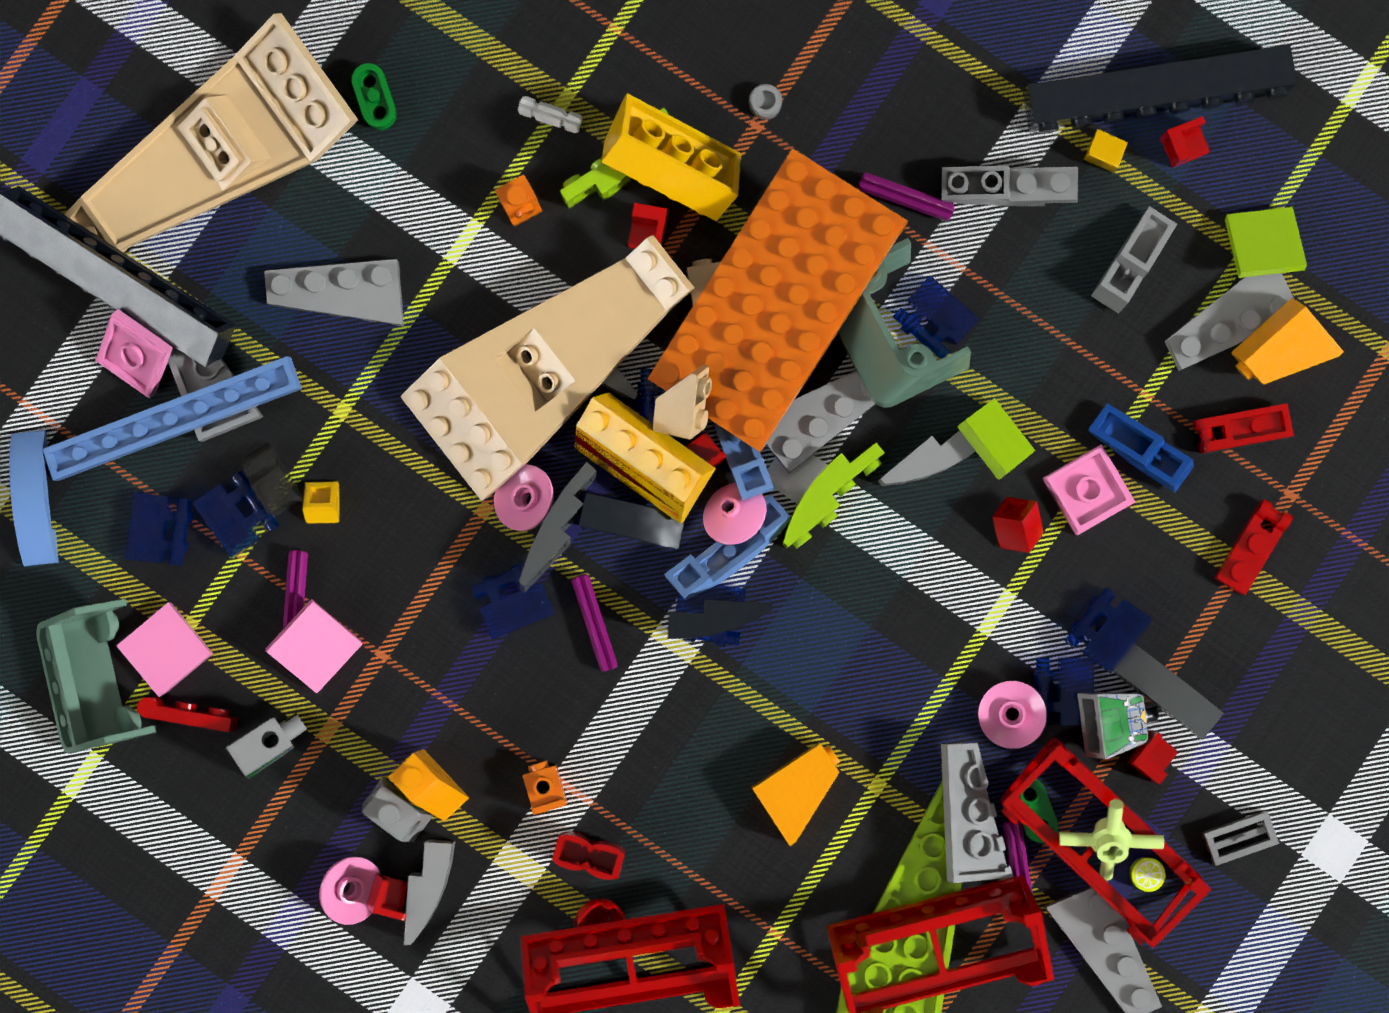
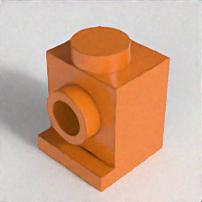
[495,174,543,227]
[522,761,568,815]

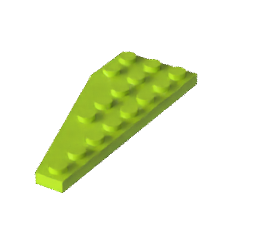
[836,780,962,1013]

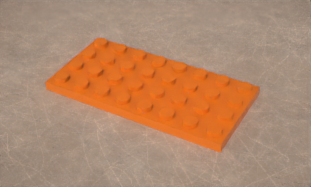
[648,149,908,452]

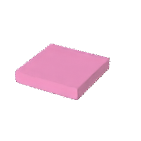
[95,309,173,398]
[1042,444,1135,535]
[266,599,363,693]
[117,602,214,697]

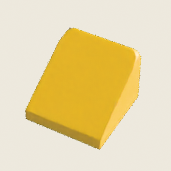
[1083,129,1128,173]
[302,482,340,524]

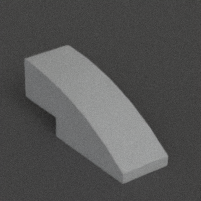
[1091,206,1177,314]
[878,430,975,486]
[404,839,455,945]

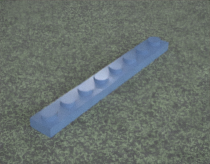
[42,356,302,481]

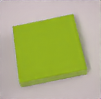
[1225,207,1307,278]
[957,398,1035,480]

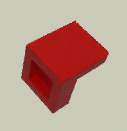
[1160,116,1209,168]
[628,203,667,249]
[684,432,726,468]
[992,497,1043,553]
[1126,730,1177,785]
[366,873,408,921]

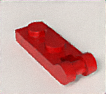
[1193,403,1294,454]
[1214,499,1293,596]
[137,697,238,732]

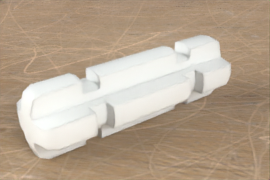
[518,96,583,133]

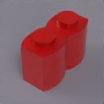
[552,831,626,880]

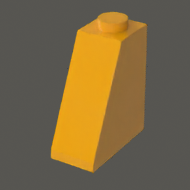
[1231,298,1344,385]
[751,742,840,846]
[388,749,469,821]

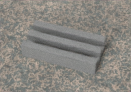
[1201,811,1279,866]

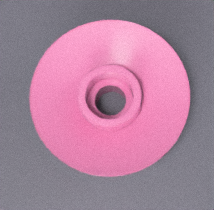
[494,464,554,531]
[703,483,767,545]
[978,681,1047,749]
[319,857,381,925]

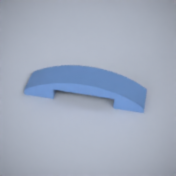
[712,421,774,501]
[9,430,59,566]
[664,494,791,600]

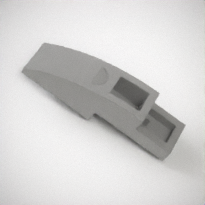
[942,165,1078,206]

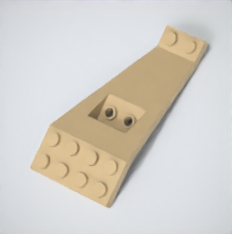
[64,13,358,252]
[400,235,694,501]

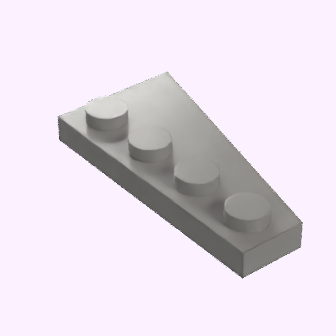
[264,259,404,327]
[159,337,263,442]
[766,371,875,474]
[941,743,1013,883]

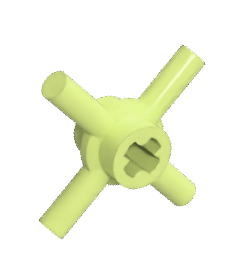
[1059,799,1164,881]

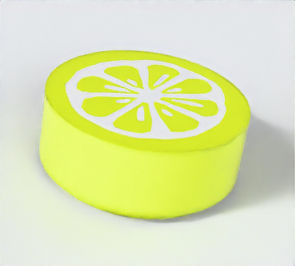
[1129,857,1166,892]

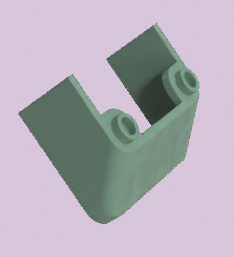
[837,238,971,408]
[36,599,156,754]

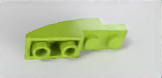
[560,108,668,208]
[782,443,885,549]

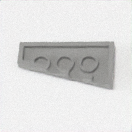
[1165,273,1294,371]
[1044,881,1162,1013]

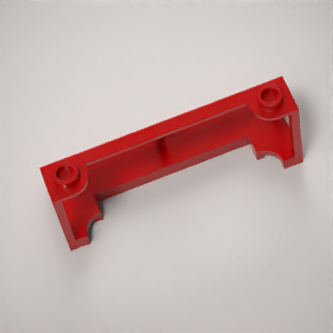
[1000,736,1212,948]
[826,875,1054,1013]
[521,904,740,1013]

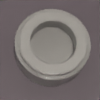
[749,84,782,119]

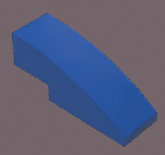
[1088,403,1194,493]

